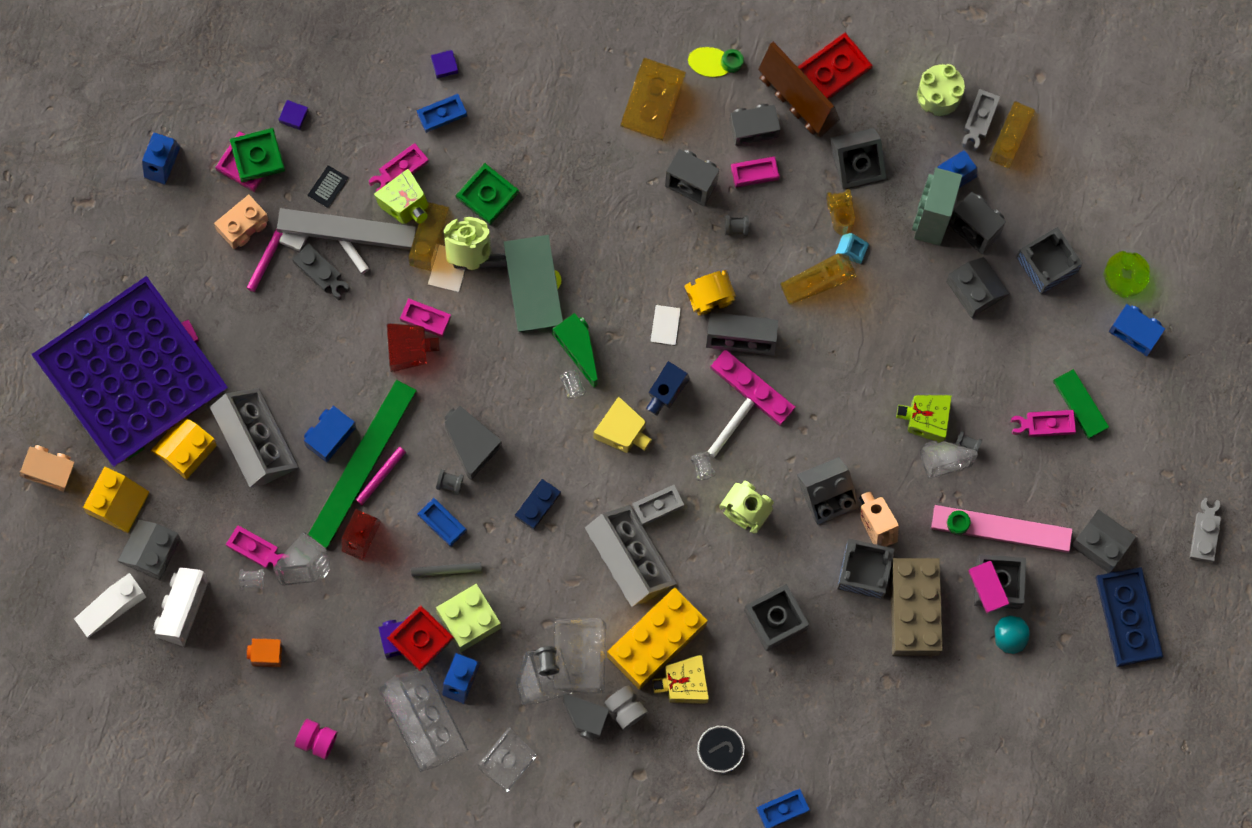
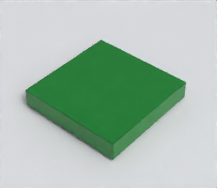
[230,128,285,183]
[455,163,519,225]

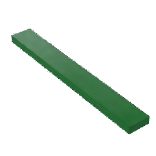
[306,380,417,550]

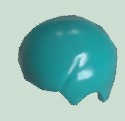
[994,615,1030,654]

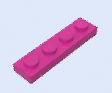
[710,350,795,426]

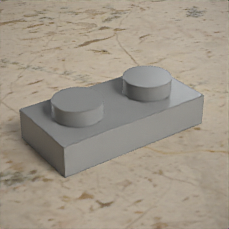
[632,485,684,526]

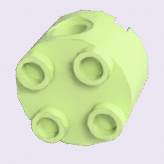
[917,64,965,116]
[444,217,491,270]
[719,481,774,533]

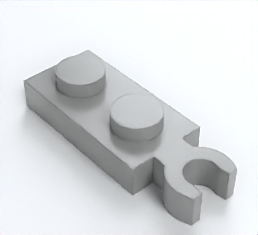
[962,89,1000,151]
[1189,498,1221,563]

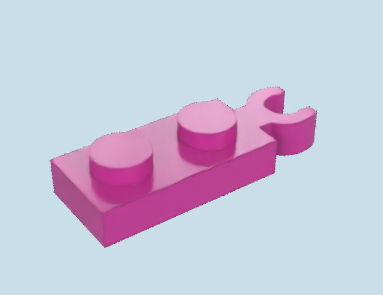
[369,143,429,192]
[1011,410,1076,437]
[226,525,290,573]

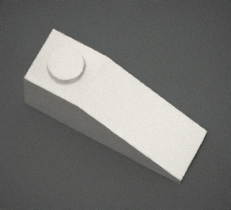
[74,573,146,638]

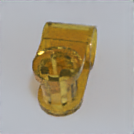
[826,189,855,235]

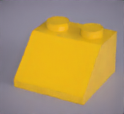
[151,418,217,480]
[83,467,150,533]

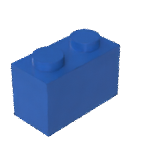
[1109,304,1166,356]
[304,406,356,463]

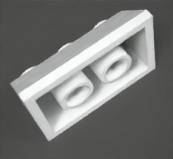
[153,568,209,647]

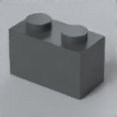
[729,104,780,146]

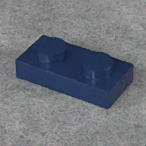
[515,479,561,530]

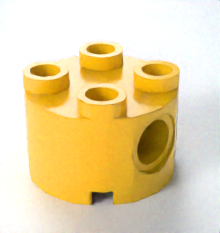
[684,270,736,316]

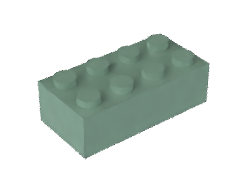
[912,168,962,246]

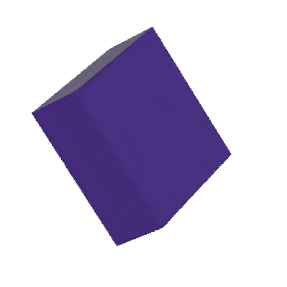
[431,50,458,78]
[278,100,308,130]

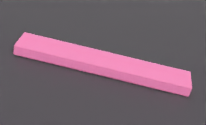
[931,505,1072,553]

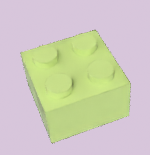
[436,584,501,652]

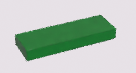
[1053,369,1109,440]

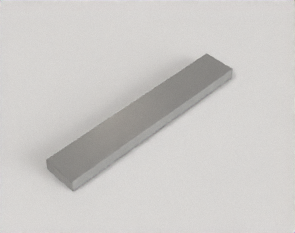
[277,208,416,251]

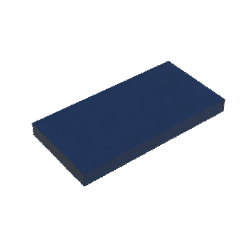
[1095,567,1163,667]

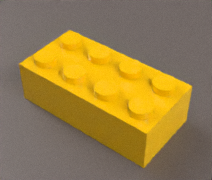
[607,587,708,690]

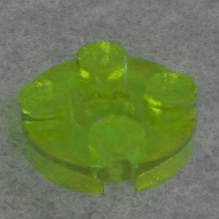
[1103,251,1150,298]

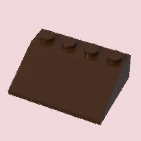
[758,41,840,138]

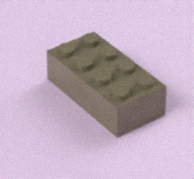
[890,558,942,656]

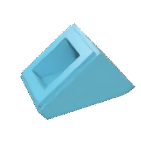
[836,233,869,264]

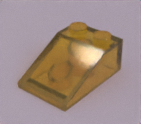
[620,58,686,141]

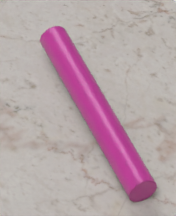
[247,228,283,292]
[355,447,406,505]

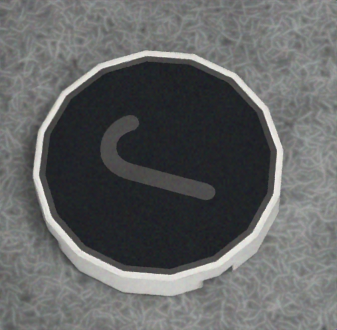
[697,726,744,774]

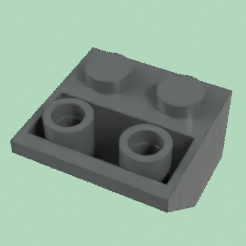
[797,457,859,524]

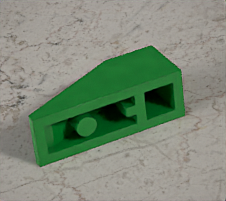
[553,313,598,388]

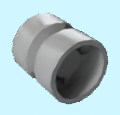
[604,685,648,730]

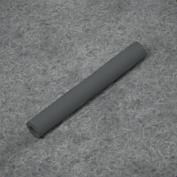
[411,562,482,577]

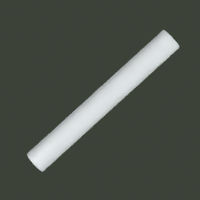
[338,240,369,274]
[707,398,754,458]

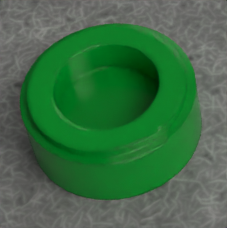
[721,49,744,73]
[947,510,971,535]

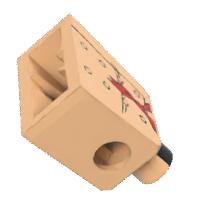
[859,492,899,547]

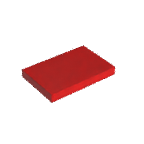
[797,32,873,100]

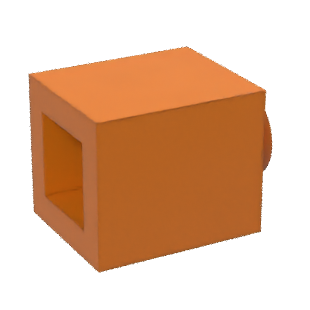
[247,639,282,667]

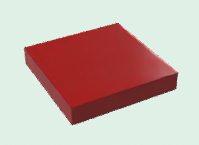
[387,605,454,672]

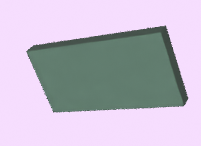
[503,235,563,332]

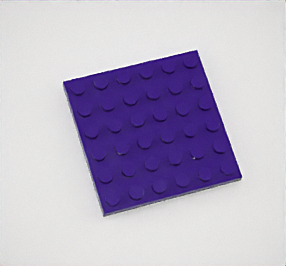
[32,276,228,468]

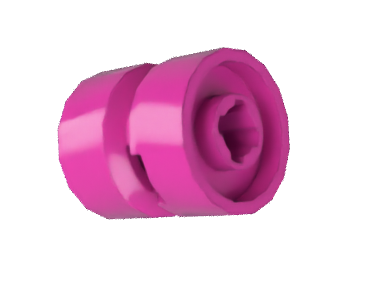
[295,719,338,760]

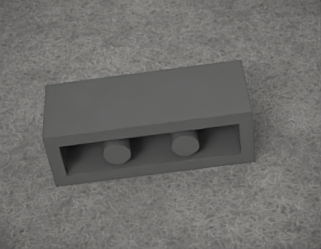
[706,312,778,355]

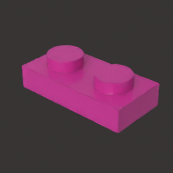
[400,298,451,337]

